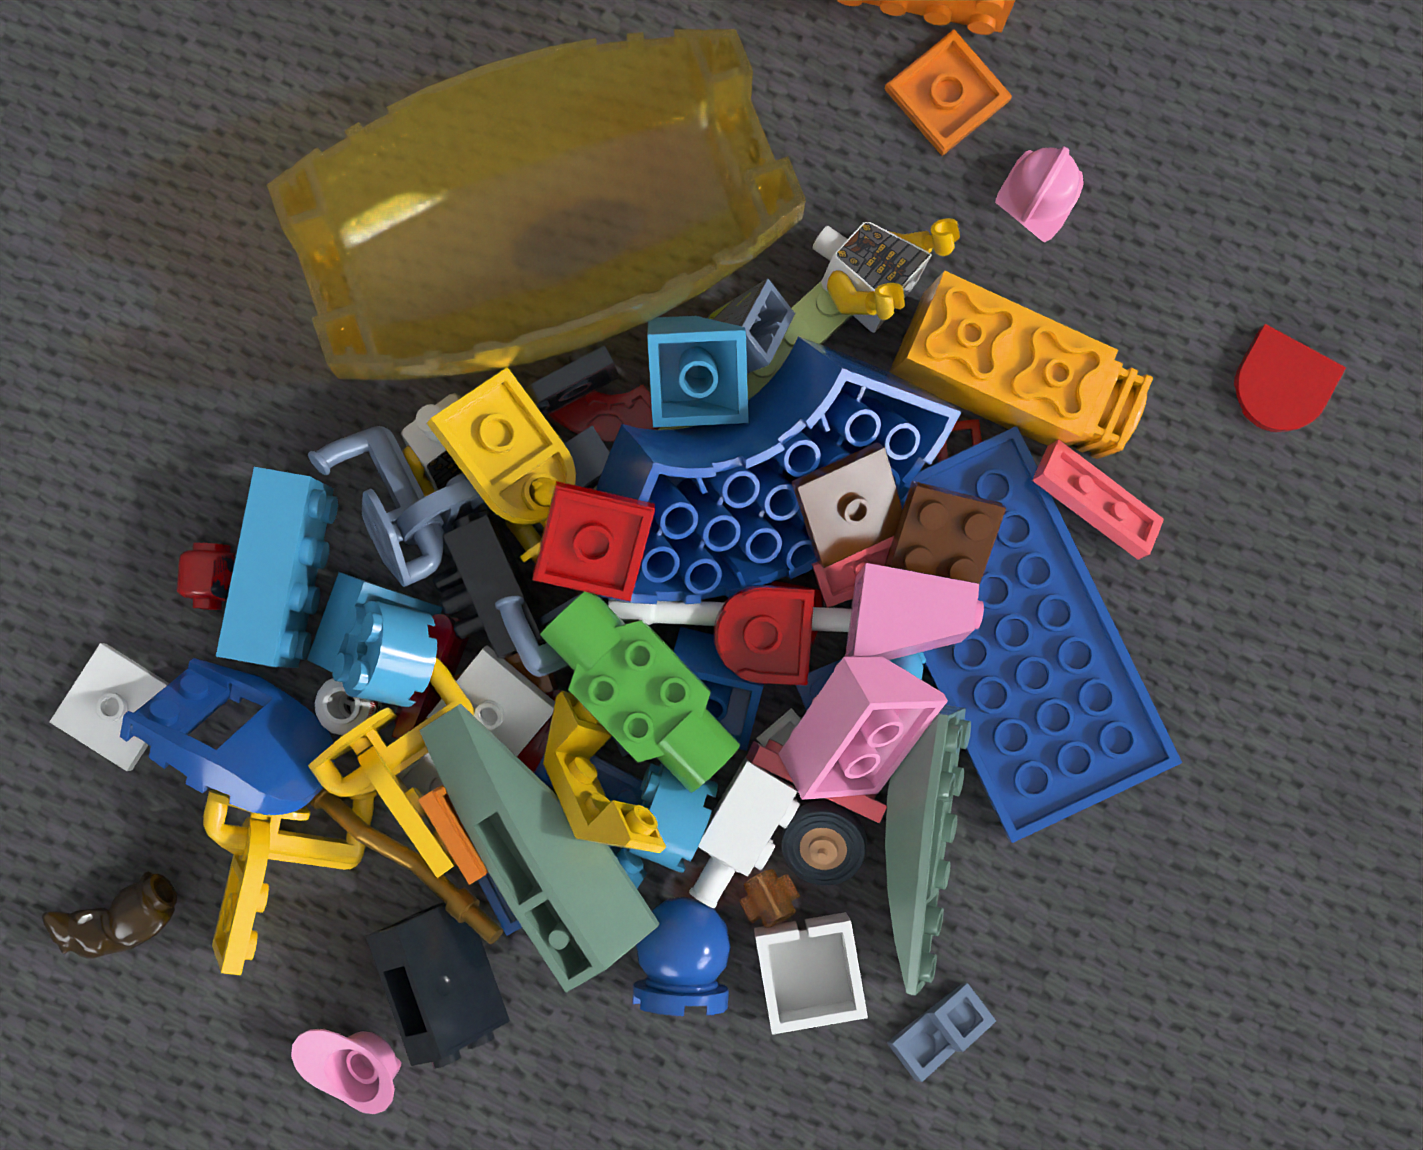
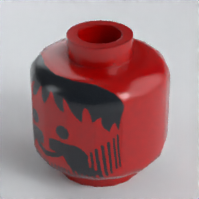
[177,543,236,610]

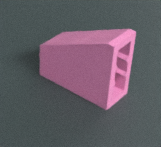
[845,563,984,660]

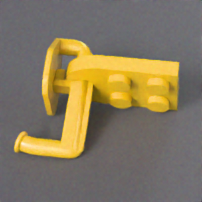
[426,367,576,563]
[308,657,474,878]
[203,790,377,975]

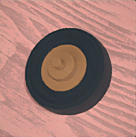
[781,801,867,885]

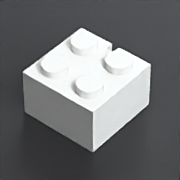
[754,912,868,1034]

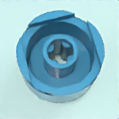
[333,601,437,707]
[627,763,718,873]

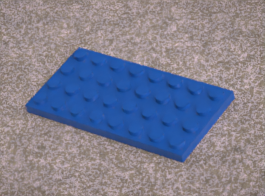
[900,426,1182,843]

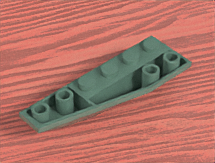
[419,703,660,992]

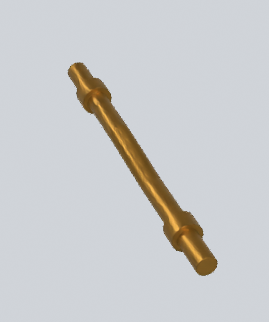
[309,787,503,944]

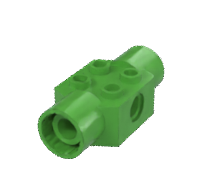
[540,592,740,793]

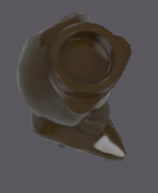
[42,871,177,959]

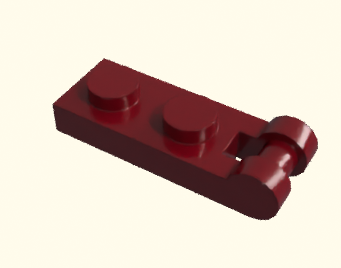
[391,614,469,739]

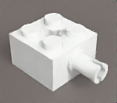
[689,757,800,908]

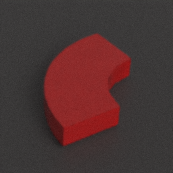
[548,385,661,442]

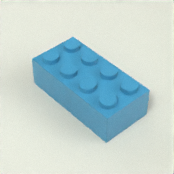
[216,467,338,668]

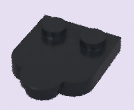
[524,345,620,416]

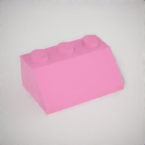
[778,656,948,800]

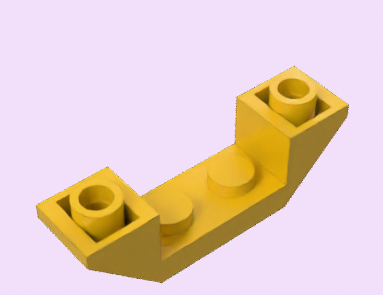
[543,691,666,853]

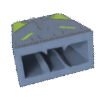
[708,279,795,373]

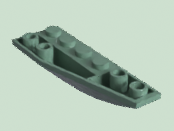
[885,705,971,996]

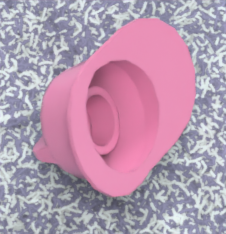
[995,146,1083,242]
[291,1029,401,1114]

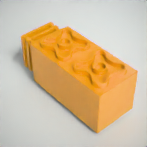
[889,271,1153,459]

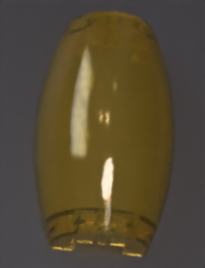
[267,29,806,380]

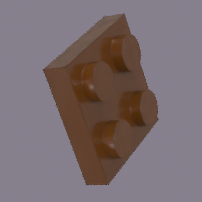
[884,481,1006,586]

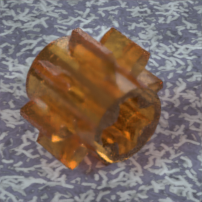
[739,869,800,929]

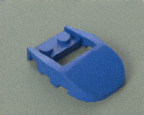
[120,658,335,815]

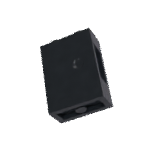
[432,513,547,659]
[366,902,510,1069]

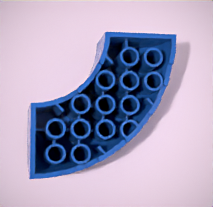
[596,336,961,605]

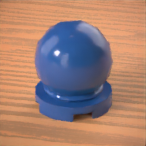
[632,897,731,1016]

